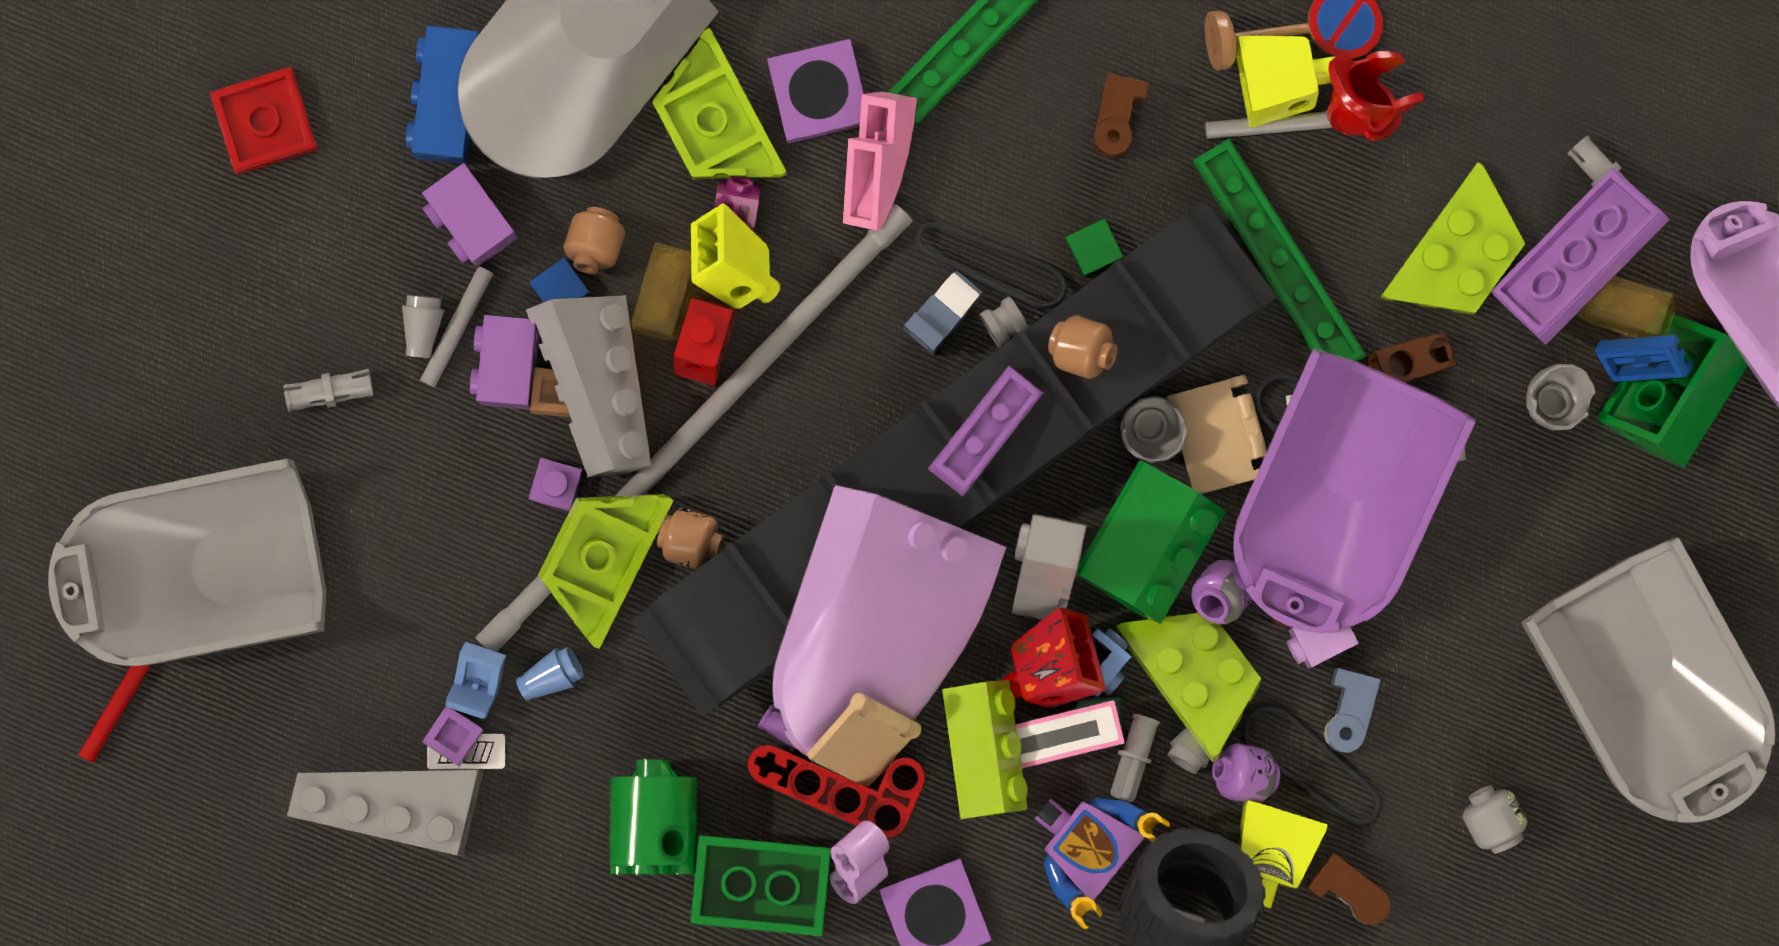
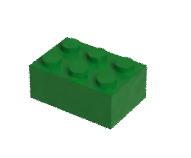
[690,835,831,936]

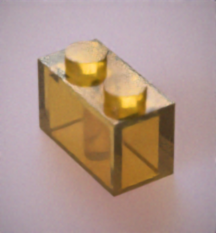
[631,242,693,343]
[1577,276,1677,338]

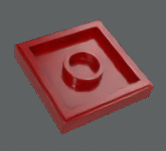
[209,66,318,175]

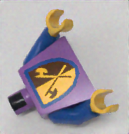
[1035,798,1170,929]

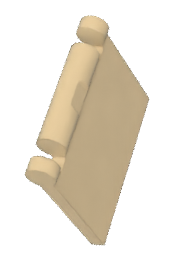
[1167,375,1267,494]
[806,693,921,788]

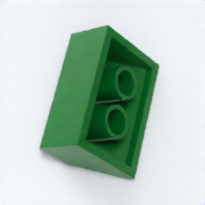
[1596,310,1748,468]
[1076,460,1226,624]

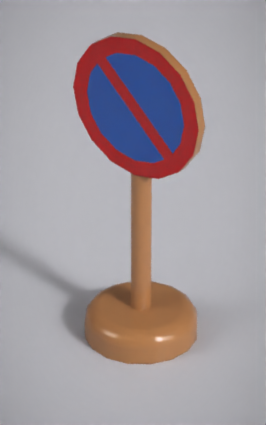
[1205,0,1383,71]

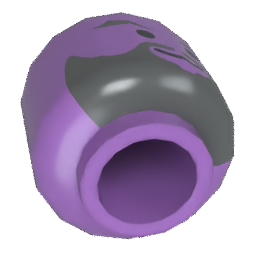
[1191,560,1252,624]
[1212,743,1280,803]

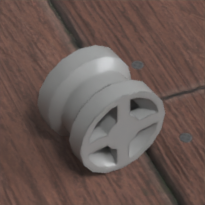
[980,296,1028,348]

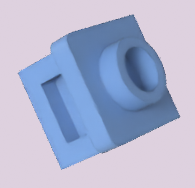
[1092,629,1131,698]
[445,642,506,719]

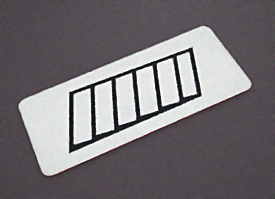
[427,734,505,769]

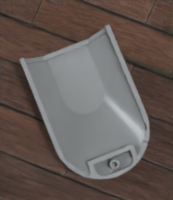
[458,0,718,179]
[48,459,326,666]
[1521,538,1775,823]

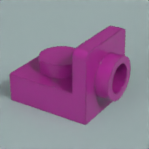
[714,177,761,232]

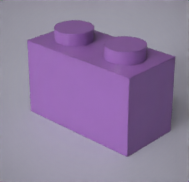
[422,163,518,268]
[470,315,539,410]

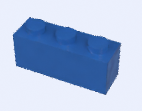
[406,26,479,165]

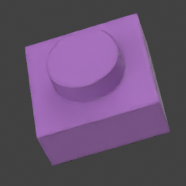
[529,458,583,512]
[422,706,484,767]

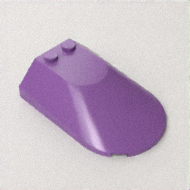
[1234,348,1475,633]

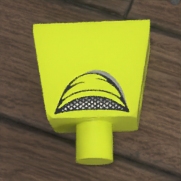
[1238,800,1328,909]

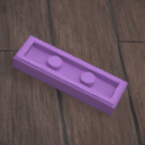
[928,366,1043,496]

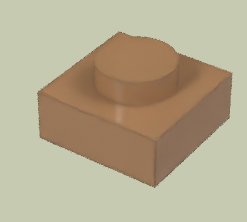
[530,368,570,417]

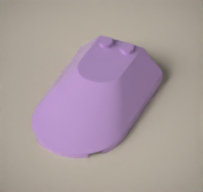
[1690,201,1779,408]

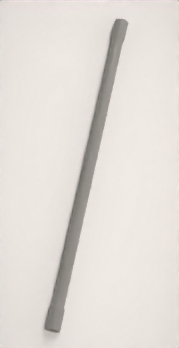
[475,203,913,652]

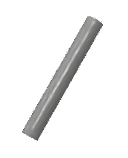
[1205,111,1332,139]
[420,266,493,388]

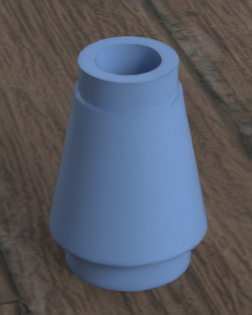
[516,647,584,701]

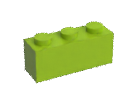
[942,680,1028,819]

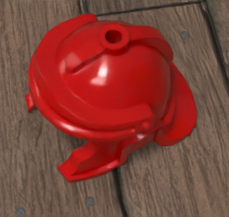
[1327,51,1424,141]

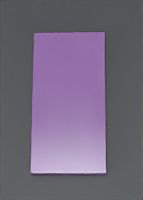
[1491,168,1670,345]

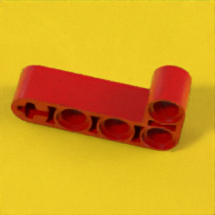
[748,745,925,838]

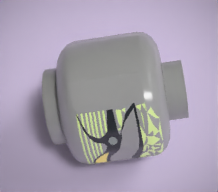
[1462,785,1528,854]

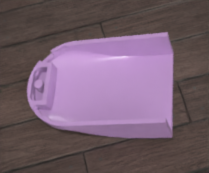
[773,485,1006,756]

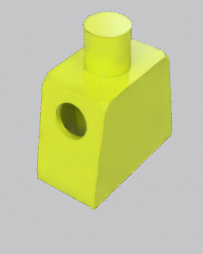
[1236,35,1336,128]
[691,203,780,309]

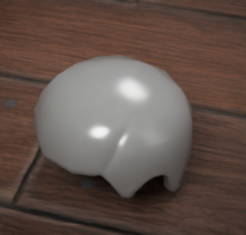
[1526,364,1595,431]
[1120,396,1188,463]

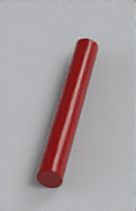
[78,665,151,763]

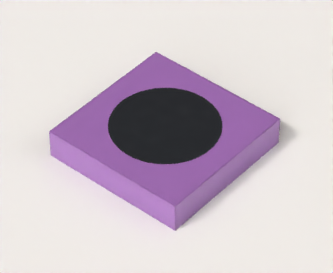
[767,39,864,144]
[879,859,992,946]

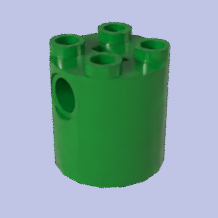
[610,759,697,874]

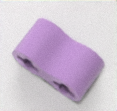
[830,820,890,904]

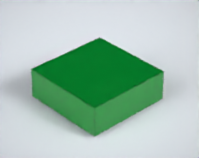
[1066,219,1123,277]

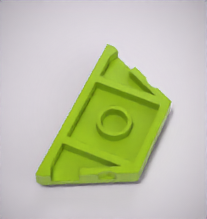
[652,28,787,180]
[1381,162,1525,315]
[538,494,673,649]
[1116,613,1261,762]

